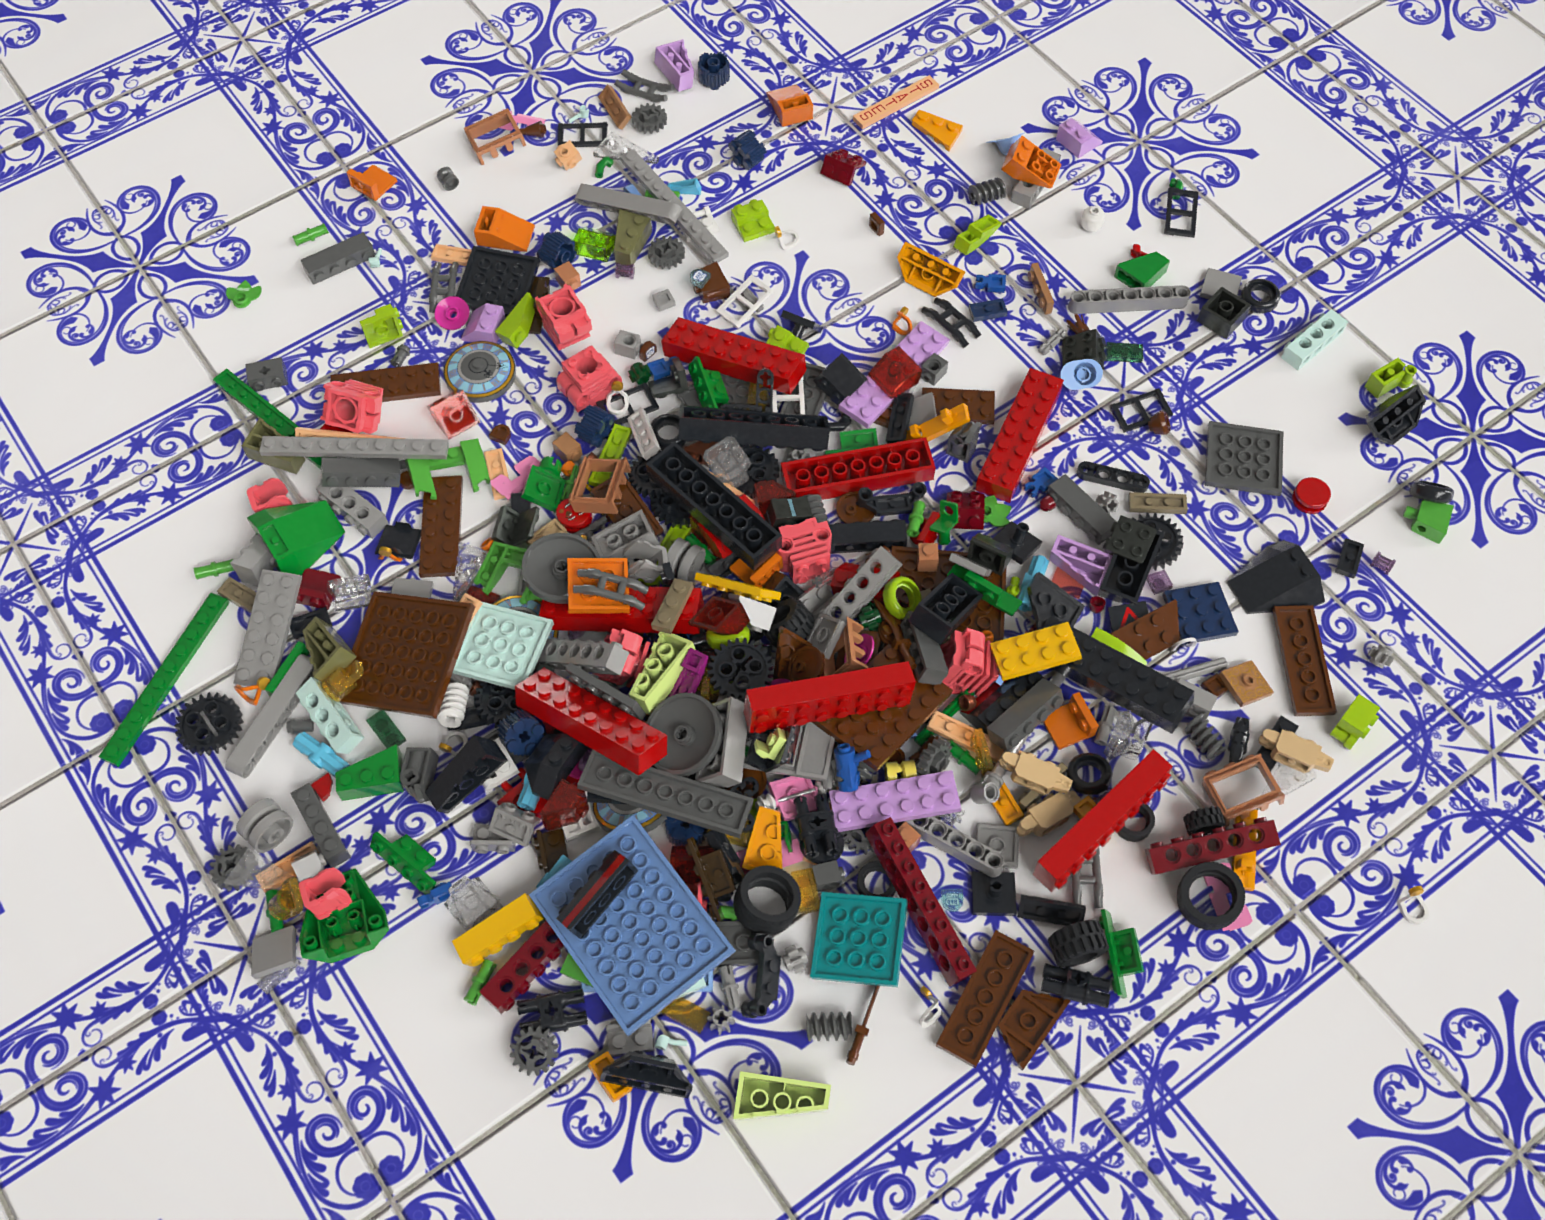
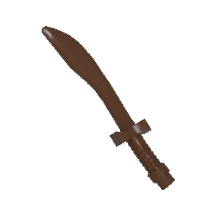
[873,598,917,670]
[846,986,880,1066]

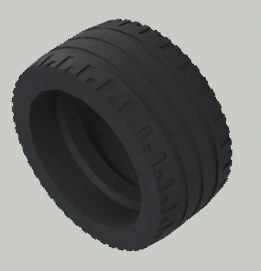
[1177,862,1245,930]
[733,865,801,936]

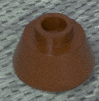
[1148,410,1171,435]

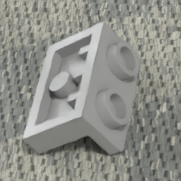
[797,580,834,620]
[488,802,541,847]
[470,824,516,854]
[606,1020,655,1057]

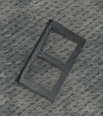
[558,122,608,147]
[1164,187,1198,238]
[596,382,659,429]
[1110,388,1173,433]

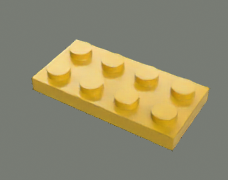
[694,572,782,602]
[990,622,1082,681]

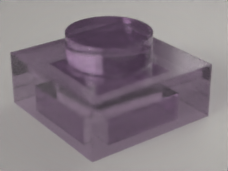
[1146,569,1173,595]

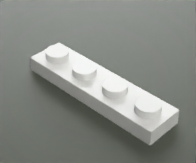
[627,407,661,461]

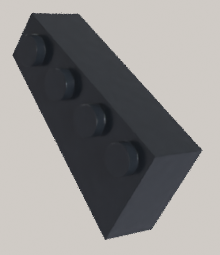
[425,735,508,814]

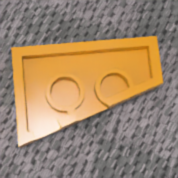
[912,110,963,151]
[742,805,783,870]

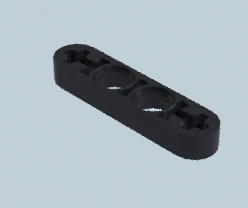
[1077,461,1150,493]

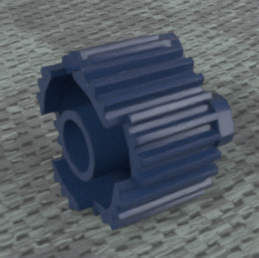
[698,52,730,90]
[728,130,767,170]
[537,231,577,269]
[574,404,615,448]
[497,709,544,757]
[665,816,708,850]

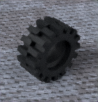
[1183,806,1226,836]

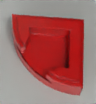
[311,773,333,802]

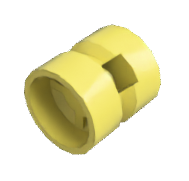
[884,760,917,781]

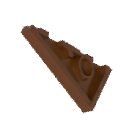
[773,626,812,680]

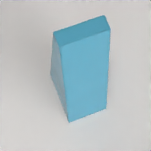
[668,178,702,195]

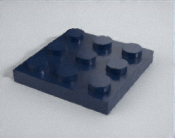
[1162,582,1239,645]

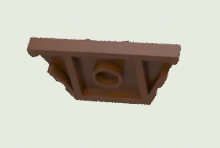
[1110,599,1180,660]
[997,990,1071,1071]

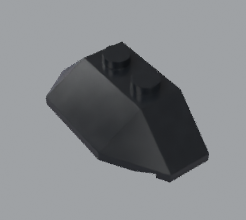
[1366,384,1426,445]
[524,733,589,801]
[599,1050,693,1099]

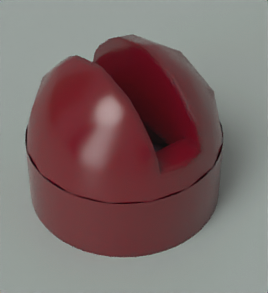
[1040,495,1056,512]
[1089,596,1106,614]

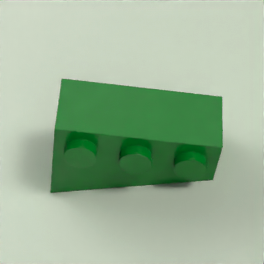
[335,744,404,801]

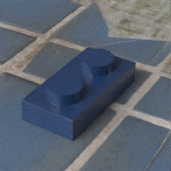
[969,298,1008,322]

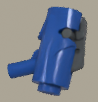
[831,743,871,792]

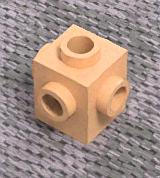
[554,140,582,171]

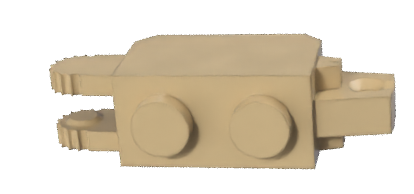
[1258,728,1334,773]
[998,751,1073,795]
[1016,790,1081,837]

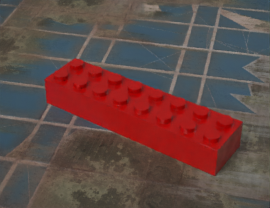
[661,317,806,395]
[975,368,1064,503]
[781,437,936,500]
[539,587,704,634]
[743,661,916,733]
[515,667,667,776]
[1032,749,1173,892]

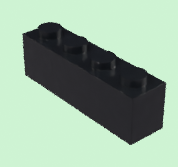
[829,519,908,554]

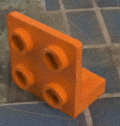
[346,165,397,201]
[730,552,783,587]
[1043,692,1099,750]

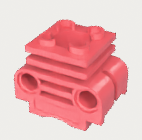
[535,284,592,350]
[556,345,622,412]
[320,379,383,434]
[772,517,832,584]
[592,628,652,688]
[940,628,999,696]

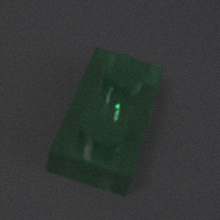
[1106,342,1143,363]
[366,710,406,749]

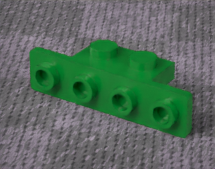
[688,356,730,408]
[823,428,884,455]
[947,564,1022,616]
[370,832,436,894]
[1099,909,1144,999]

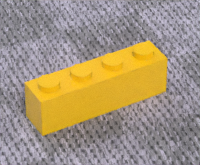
[452,893,544,967]

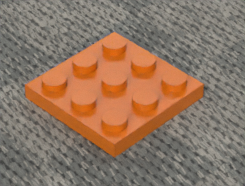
[567,558,630,613]

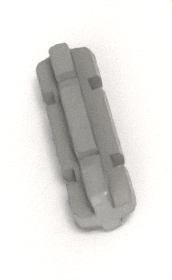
[741,287,764,312]
[1038,328,1066,355]

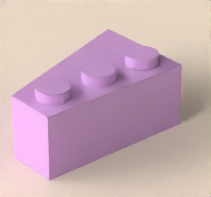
[654,39,694,92]
[1049,535,1113,596]

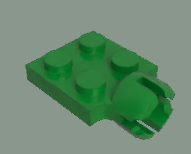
[521,456,566,513]

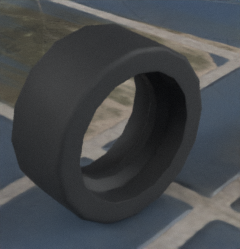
[1117,804,1155,842]
[856,861,896,897]

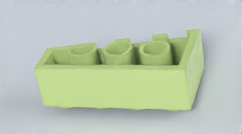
[629,631,696,715]
[733,1071,831,1120]

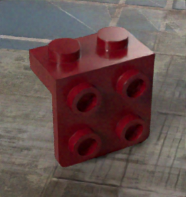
[820,149,867,186]
[946,491,985,530]
[296,568,342,610]

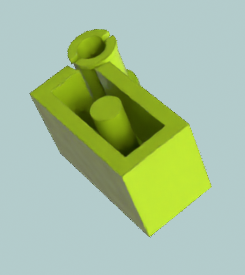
[1364,358,1417,398]
[1330,694,1380,750]

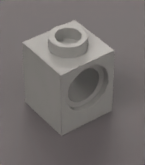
[614,330,643,359]

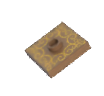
[1218,660,1274,707]

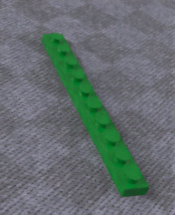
[213,368,337,470]
[99,593,230,767]

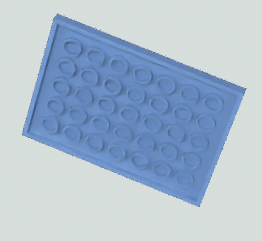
[529,815,736,1036]

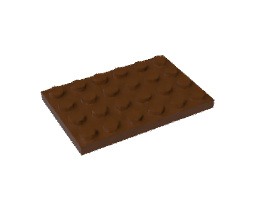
[812,644,953,772]

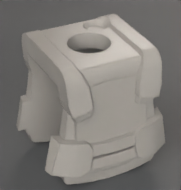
[623,540,668,583]

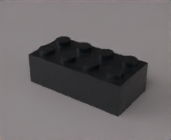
[908,573,984,645]

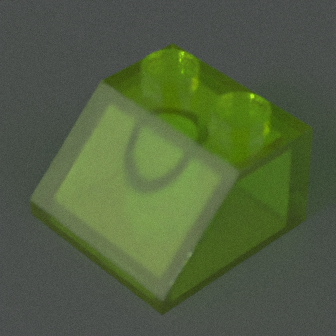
[573,227,616,262]

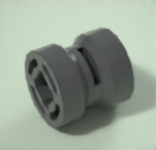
[437,167,459,191]

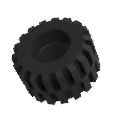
[762,598,815,648]
[1048,920,1109,967]

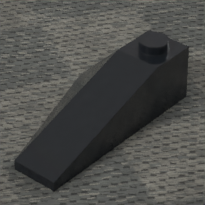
[744,571,804,644]

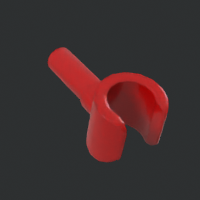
[1131,244,1147,258]

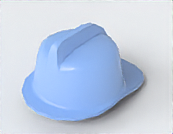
[986,132,1025,155]
[1060,359,1103,390]

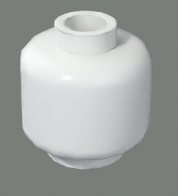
[1081,206,1105,232]

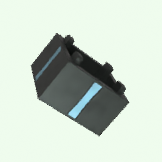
[764,497,813,532]

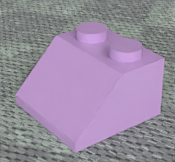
[1056,118,1103,158]
[461,303,506,343]

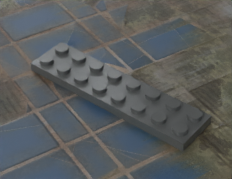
[577,750,754,838]

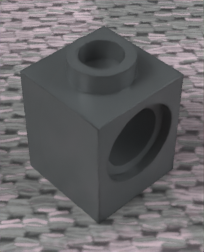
[920,353,948,386]
[811,860,845,893]

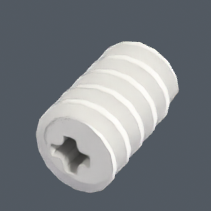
[437,683,469,728]

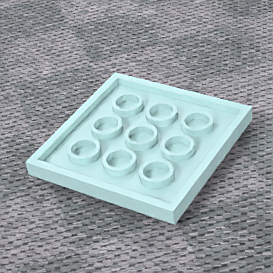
[453,602,554,690]

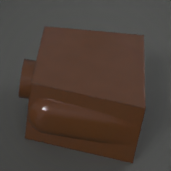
[692,261,730,304]

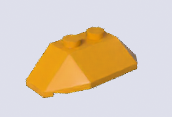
[897,241,965,297]

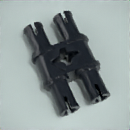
[793,794,840,858]
[1041,963,1111,1008]
[517,988,588,1035]

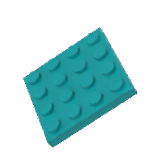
[810,892,908,988]

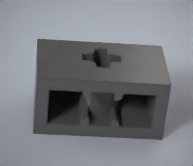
[245,357,288,391]

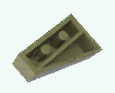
[614,209,652,269]
[241,418,305,474]
[303,616,357,686]

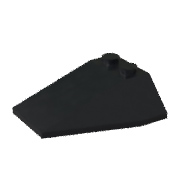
[1227,540,1325,614]

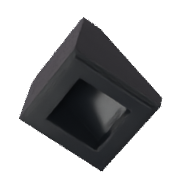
[511,493,532,514]

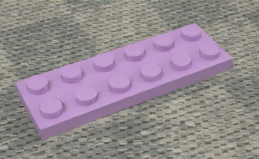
[829,770,961,832]

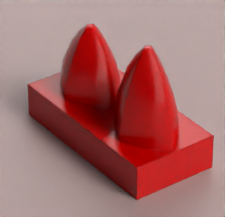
[910,511,940,545]

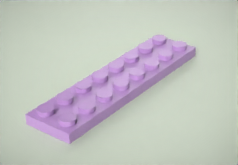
[838,321,950,429]

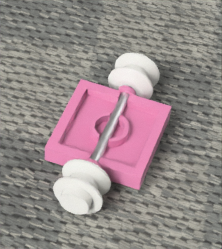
[755,776,836,821]

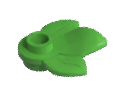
[226,280,262,308]
[984,495,1011,527]

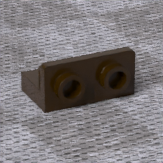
[534,829,569,874]

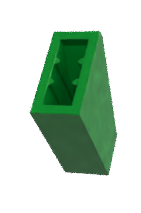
[1114,251,1170,288]

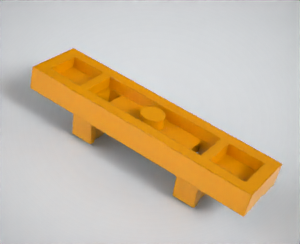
[906,403,970,442]
[1232,809,1258,891]

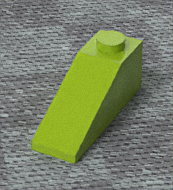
[495,292,535,349]

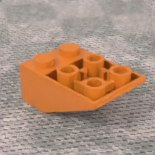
[766,84,813,127]
[1001,136,1061,189]
[474,206,535,252]

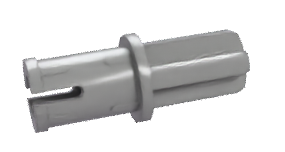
[1094,706,1116,746]
[719,965,741,1011]

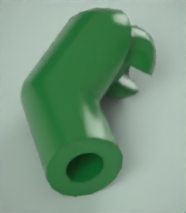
[595,156,614,178]
[1169,178,1183,200]

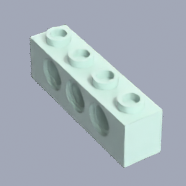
[1281,309,1348,370]
[296,677,365,754]

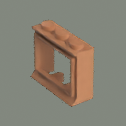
[464,108,526,165]
[569,456,631,514]
[822,617,868,676]
[1202,753,1285,827]

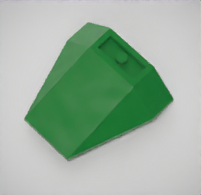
[247,500,345,576]
[299,868,389,963]

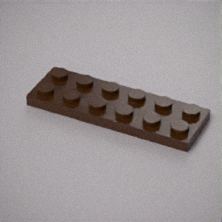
[330,362,441,402]
[419,476,463,578]
[1272,605,1337,716]
[935,930,1035,1068]

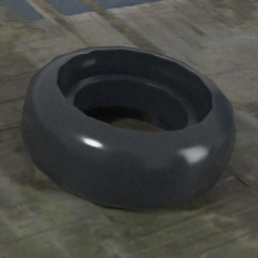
[1241,279,1281,314]
[651,414,686,450]
[1409,480,1454,504]
[1066,753,1113,795]

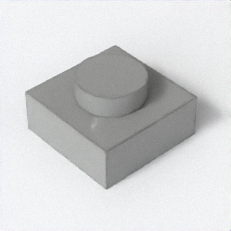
[652,289,676,311]

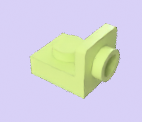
[754,727,787,760]

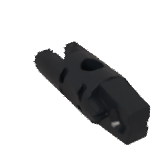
[1228,717,1250,763]

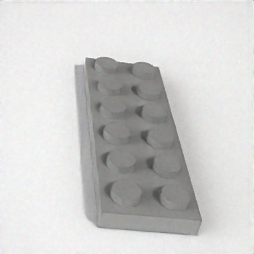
[233,569,302,686]

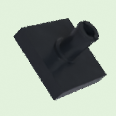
[781,310,823,339]
[992,521,1043,565]
[971,871,1017,916]

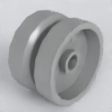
[667,538,706,583]
[236,798,293,853]

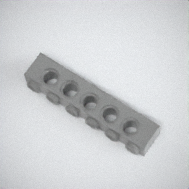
[806,546,903,639]
[538,637,629,675]

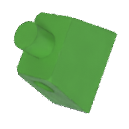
[1403,500,1454,544]

